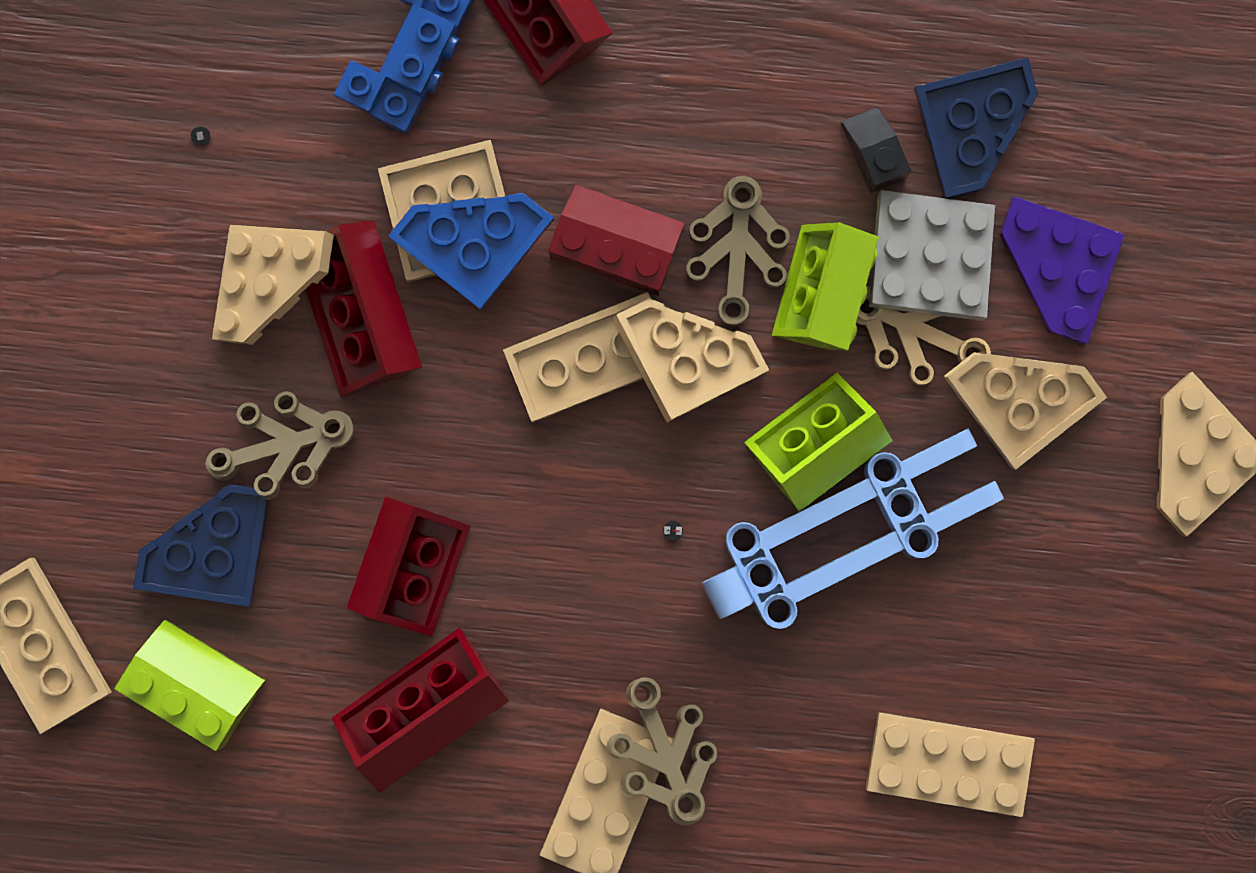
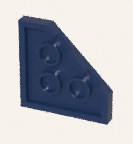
[914,57,1038,199]
[133,484,270,607]

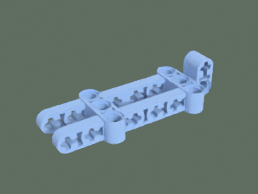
[701,428,1004,629]

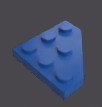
[388,193,554,310]

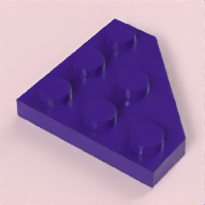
[999,196,1124,345]

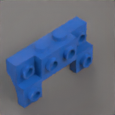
[334,0,474,136]

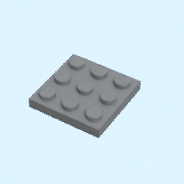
[869,190,995,321]

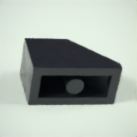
[841,107,911,193]

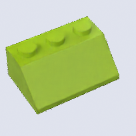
[771,222,879,351]
[744,373,893,512]
[114,620,265,751]

